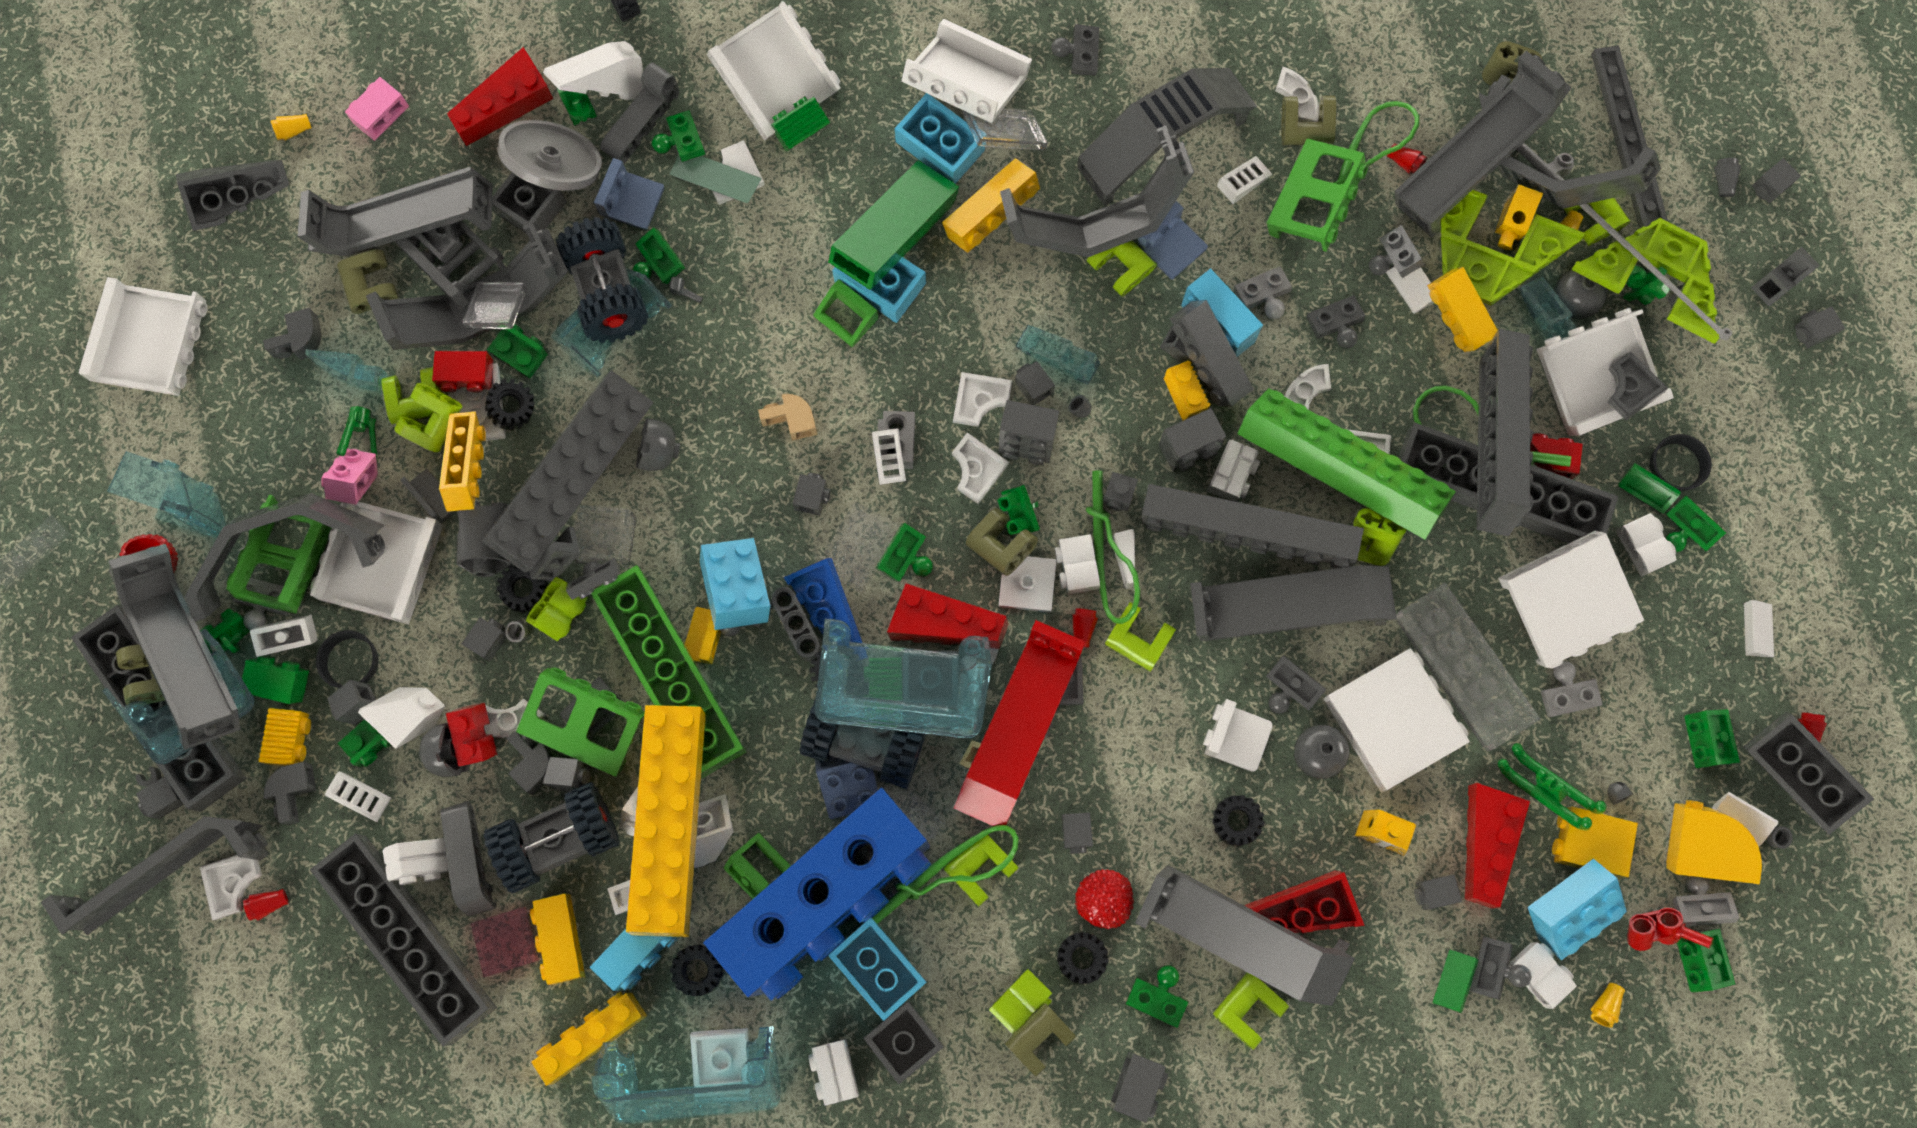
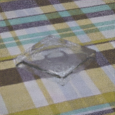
[462,282,527,329]

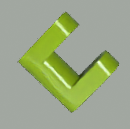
[1563,198,1630,246]
[1087,240,1157,297]
[381,367,441,425]
[394,383,462,452]
[1353,508,1407,566]
[1105,602,1176,672]
[943,830,1019,907]
[1212,972,1289,1051]

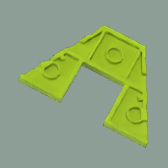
[1440,190,1585,306]
[1571,218,1720,344]

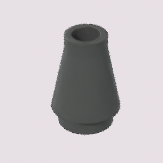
[1714,158,1741,197]

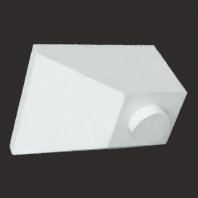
[358,687,445,749]
[694,794,733,868]

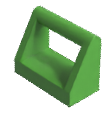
[813,279,879,347]
[723,833,791,899]

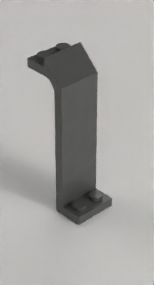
[1395,50,1572,238]
[298,167,493,256]
[108,544,241,750]
[1190,565,1397,642]
[41,816,269,935]
[1135,865,1355,1006]

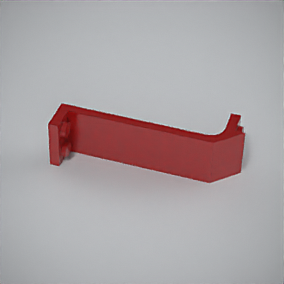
[953,620,1086,826]

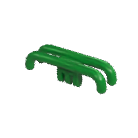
[1497,743,1607,831]

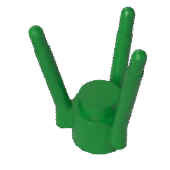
[336,406,378,462]

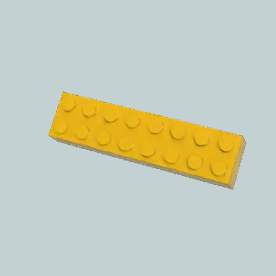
[626,705,706,937]

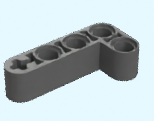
[600,62,679,164]
[440,801,497,917]

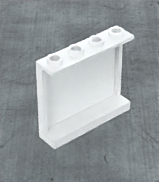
[707,1,841,141]
[901,19,1032,123]
[79,277,207,396]
[1537,308,1674,436]
[310,502,443,625]
[1498,531,1644,668]
[1323,648,1470,793]

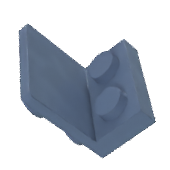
[594,158,665,230]
[1137,201,1208,280]
[815,756,878,819]

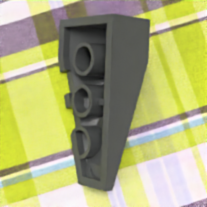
[176,159,289,231]

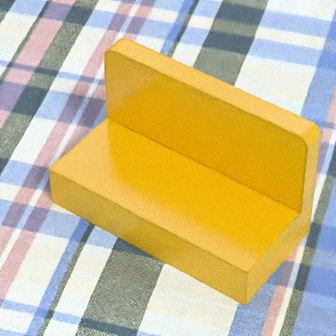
[685,607,721,665]

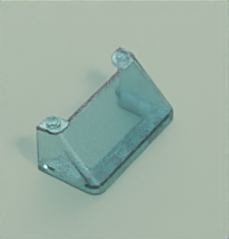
[815,618,992,738]
[591,1026,781,1125]

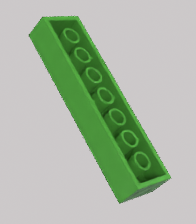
[1237,388,1456,540]
[591,565,747,779]

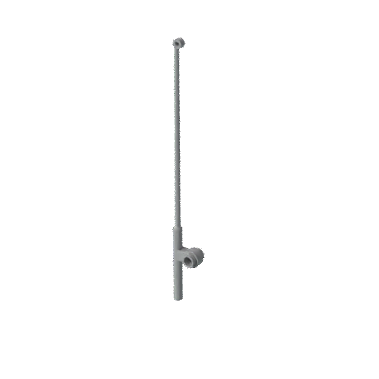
[1516,143,1732,340]

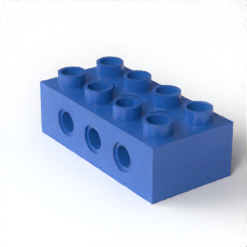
[703,787,932,1001]

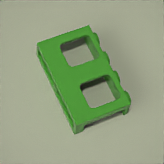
[1267,139,1368,252]
[226,495,332,614]
[516,668,645,777]

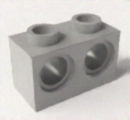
[878,411,915,469]

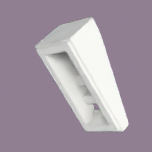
[1217,156,1272,204]
[872,428,906,485]
[1113,529,1135,589]
[325,771,391,822]

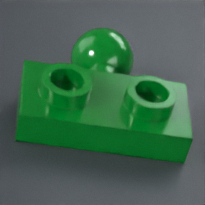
[652,110,705,162]
[632,227,685,284]
[1665,496,1726,553]
[875,523,933,582]
[1126,965,1188,1028]

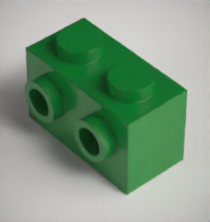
[239,655,309,704]

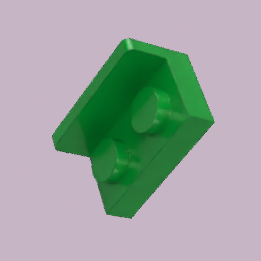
[487,321,548,379]
[1684,709,1740,769]
[338,719,392,768]
[1677,928,1736,992]

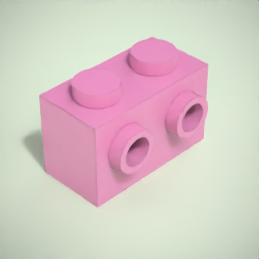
[345,77,409,141]
[321,449,378,505]

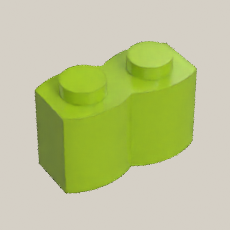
[526,577,588,641]
[989,969,1052,1034]

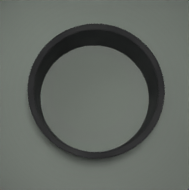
[1649,434,1712,492]
[316,630,378,688]

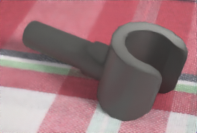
[670,277,703,303]

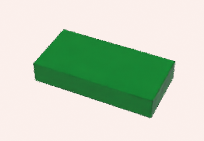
[1618,463,1681,514]
[1432,949,1479,1014]

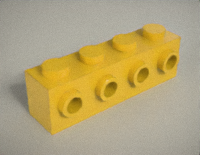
[942,158,1040,253]
[439,411,486,512]
[531,992,647,1086]

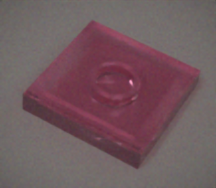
[471,907,539,978]

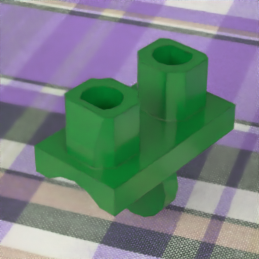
[557,88,597,126]
[1623,266,1670,305]
[997,484,1040,536]
[200,608,250,658]

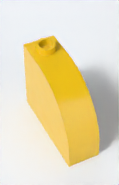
[1666,800,1762,884]

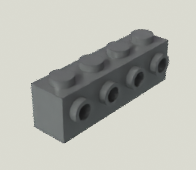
[1170,300,1253,407]

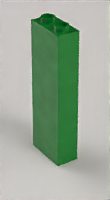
[828,160,959,290]

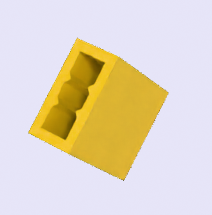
[1552,806,1638,879]

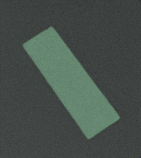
[669,154,761,203]

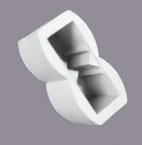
[1616,513,1677,577]
[1055,534,1100,595]
[1508,942,1577,1009]

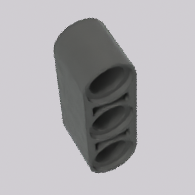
[772,587,821,662]

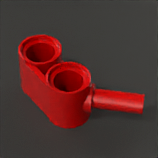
[1627,908,1713,951]

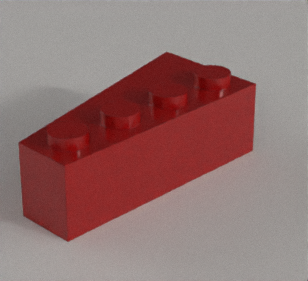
[447,46,554,146]
[887,583,1009,649]
[1465,783,1530,908]
[1244,870,1365,933]

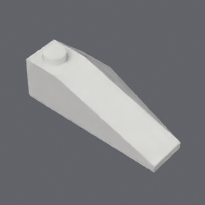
[543,41,644,100]

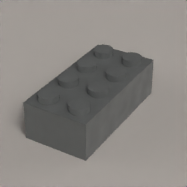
[1743,712,1874,835]

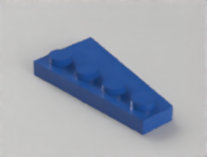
[783,558,868,668]

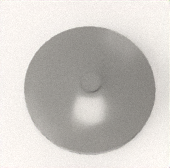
[497,120,602,191]

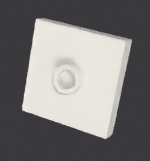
[998,556,1056,613]
[690,1028,751,1090]

